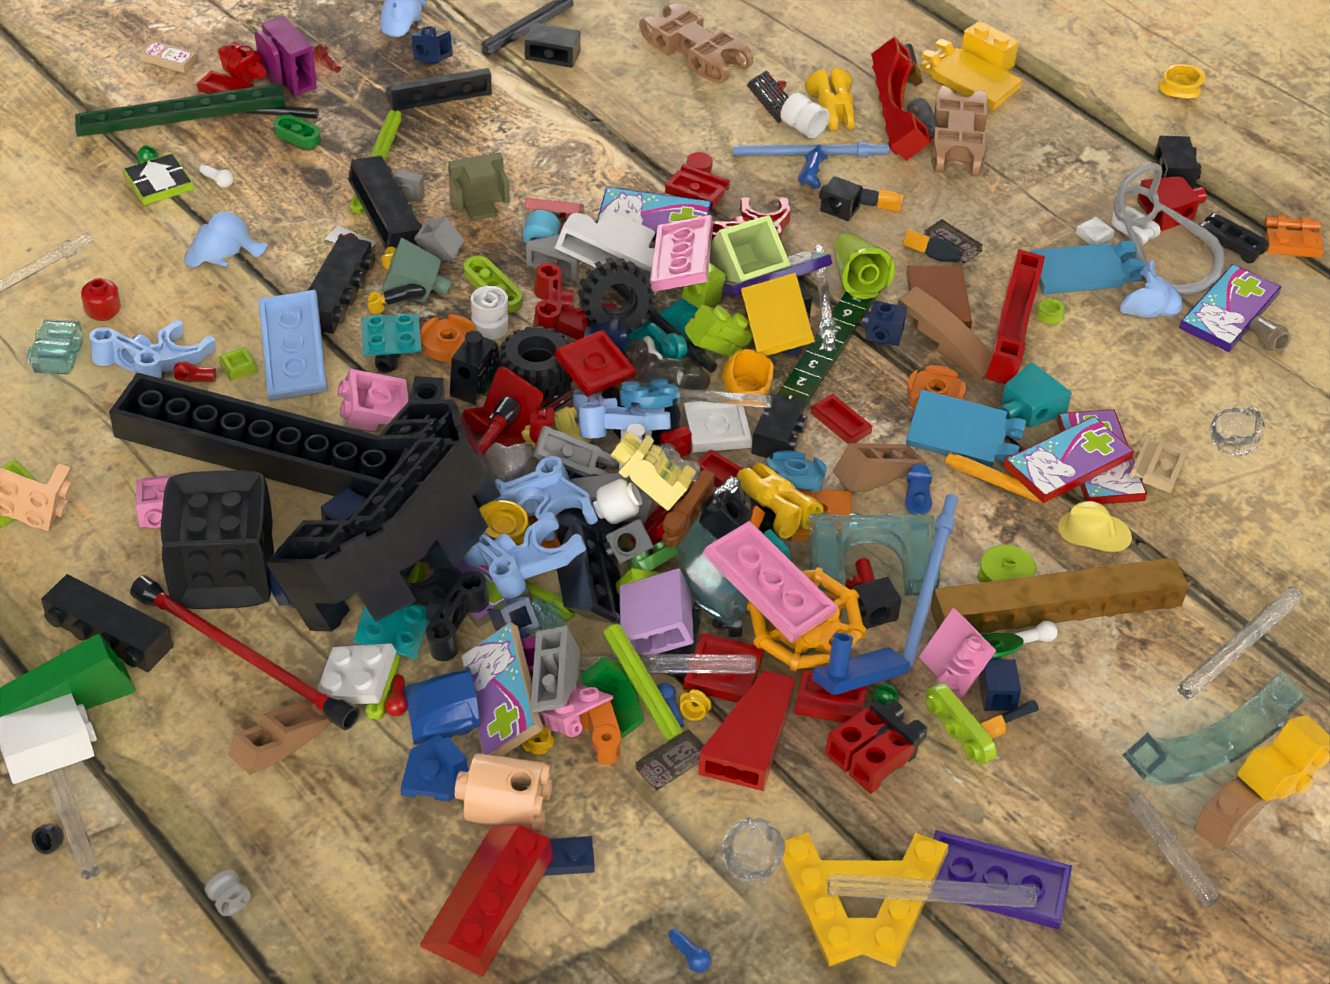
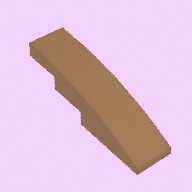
[897,286,991,380]

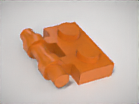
[1264,214,1324,258]

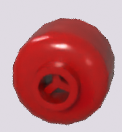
[81,278,121,321]

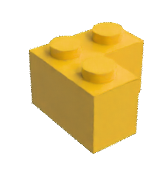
[1237,715,1330,802]

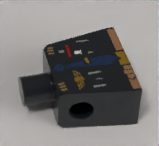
[450,331,500,405]

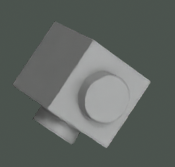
[414,216,464,261]

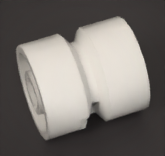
[781,92,829,139]
[471,286,508,340]

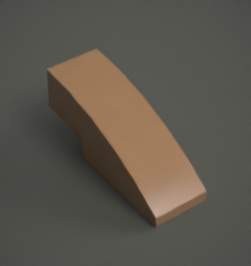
[228,700,331,774]

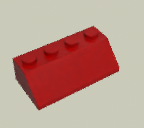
[420,824,553,977]

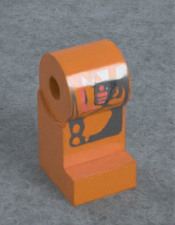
[579,700,621,765]

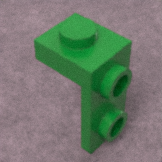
[581,657,644,738]

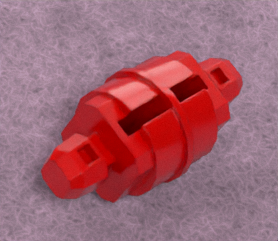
[217,41,267,83]

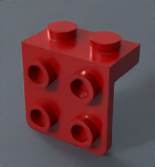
[462,367,543,450]

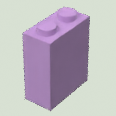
[620,568,694,659]

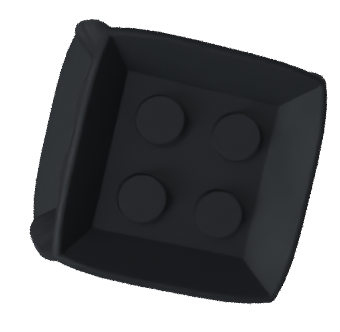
[161,470,274,609]

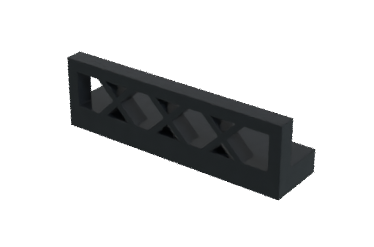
[386,68,492,111]

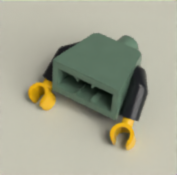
[368,238,452,314]

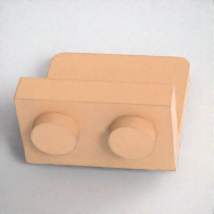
[0,463,72,531]

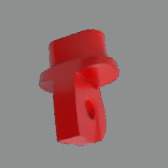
[529,408,554,447]

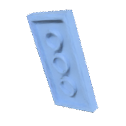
[258,290,328,401]

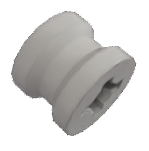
[205,870,251,916]

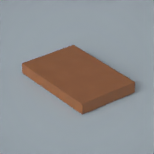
[906,266,972,329]

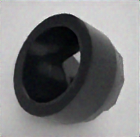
[32,823,64,854]

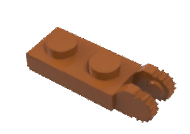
[662,469,714,548]

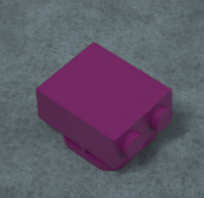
[255,16,317,96]

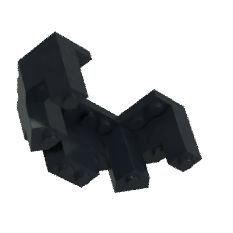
[266,399,502,632]

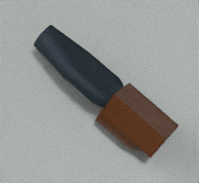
[904,43,923,87]

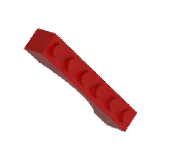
[871,36,931,161]
[985,249,1045,384]

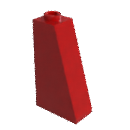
[698,670,796,791]

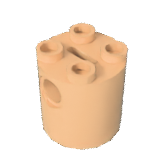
[455,753,552,832]

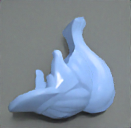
[380,0,426,37]
[184,212,268,268]
[1119,260,1182,318]

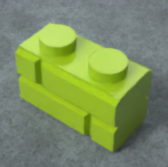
[684,305,753,358]

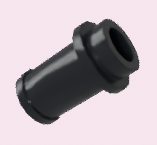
[375,354,402,373]

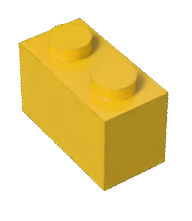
[962,21,1019,71]

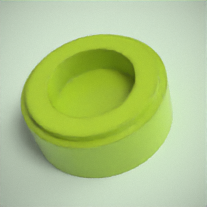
[1036,298,1065,324]

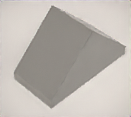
[526,234,579,281]

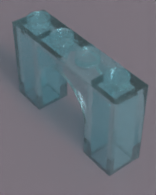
[807,513,940,596]

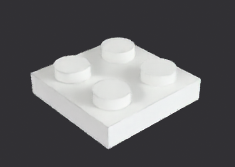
[683,398,752,453]
[317,643,396,704]

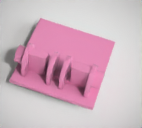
[919,608,996,700]
[539,683,613,737]

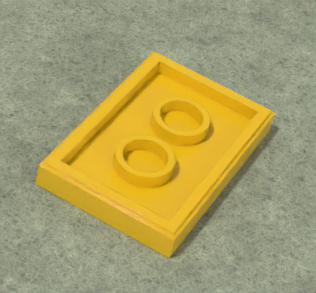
[741,273,815,356]

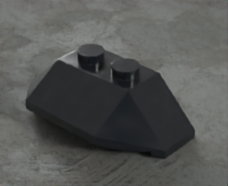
[557,517,621,623]

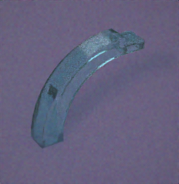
[677,476,749,626]
[1122,671,1309,785]

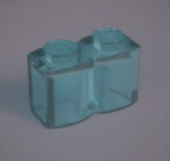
[27,319,83,374]

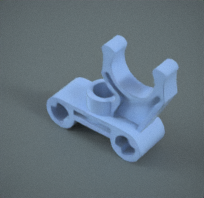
[89,320,215,379]
[573,389,671,438]
[491,456,598,541]
[463,512,586,599]

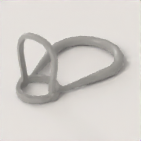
[1114,163,1225,295]

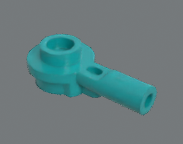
[647,323,687,362]

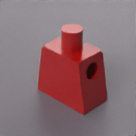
[1137,177,1207,232]

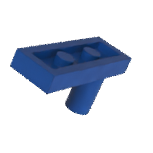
[813,633,910,695]

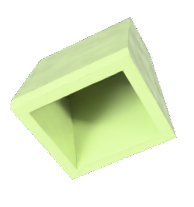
[709,215,791,283]

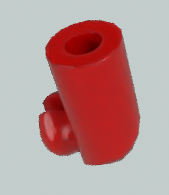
[173,361,216,382]
[845,558,875,590]

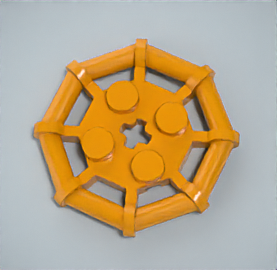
[747,567,867,672]

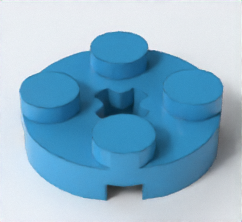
[620,379,680,409]
[766,451,827,492]

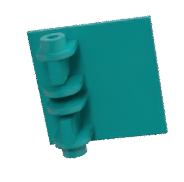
[361,313,422,356]
[353,603,428,660]

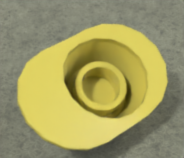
[1058,501,1132,553]

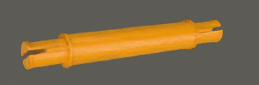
[945,452,1046,504]

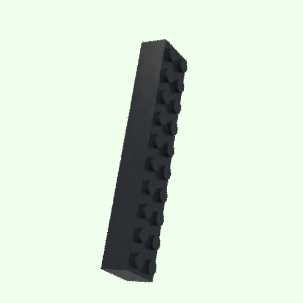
[109,372,409,498]

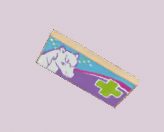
[461,622,543,756]

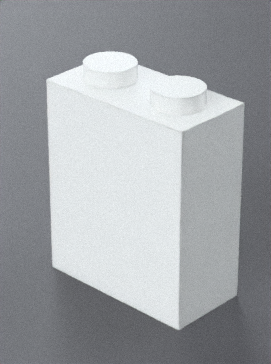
[0,693,97,784]

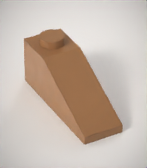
[832,443,926,492]
[1194,776,1269,850]

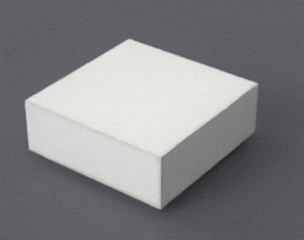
[1075,217,1115,245]

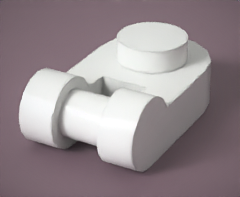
[1111,206,1161,246]

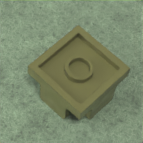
[448,152,510,221]

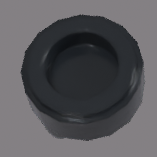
[712,605,742,638]

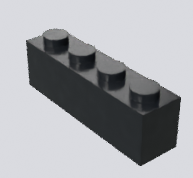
[348,155,422,249]
[308,235,375,334]
[41,574,173,673]

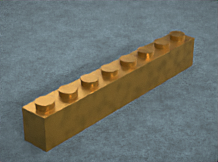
[930,557,1189,633]

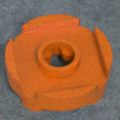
[420,315,475,365]
[907,365,966,409]

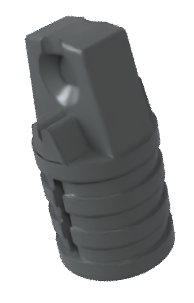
[906,98,938,140]

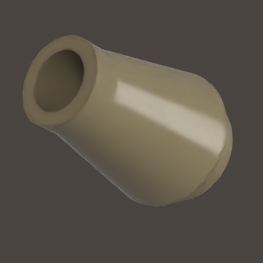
[1250,316,1291,352]

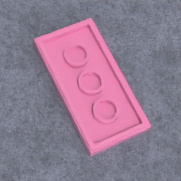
[650,215,713,292]
[703,521,838,643]

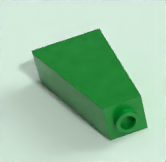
[0,633,136,717]

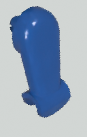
[798,144,828,189]
[905,464,932,516]

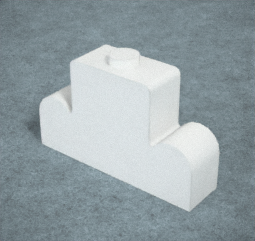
[555,209,658,295]

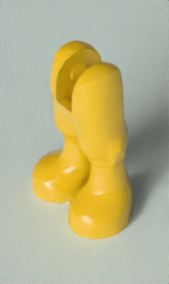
[805,68,855,131]
[737,463,823,539]

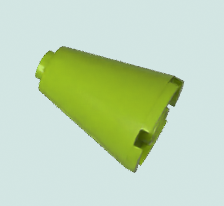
[833,233,895,299]

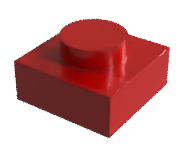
[659,426,692,461]

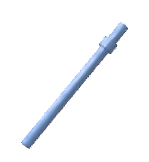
[733,142,889,158]
[902,494,958,669]

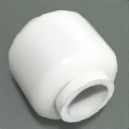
[593,478,642,524]

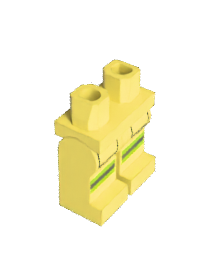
[611,431,696,511]

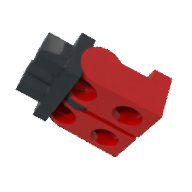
[825,700,928,794]

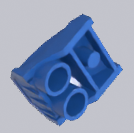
[404,667,480,745]

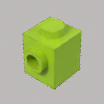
[681,263,726,308]

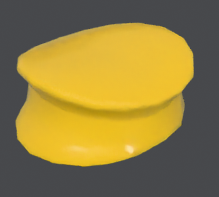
[1158,64,1206,99]
[479,500,530,546]

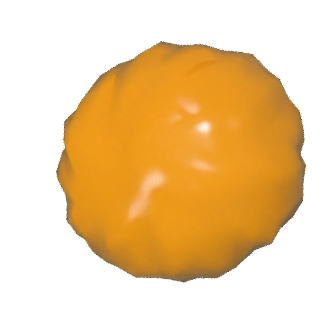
[721,348,773,404]

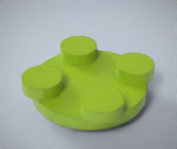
[977,545,1037,583]

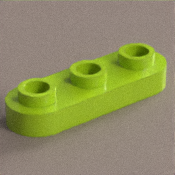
[464,256,523,314]
[925,683,996,765]

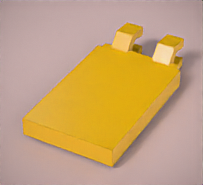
[919,38,1023,110]

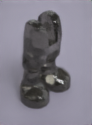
[625,339,710,391]

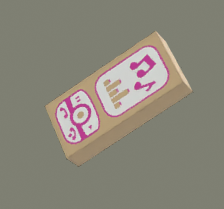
[140,40,197,73]

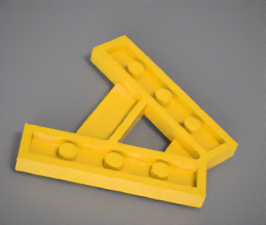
[776,833,948,967]

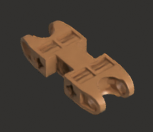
[639,2,753,83]
[931,86,988,176]

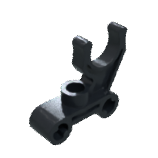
[409,557,489,662]

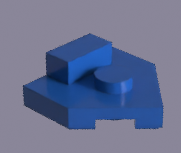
[400,734,470,802]

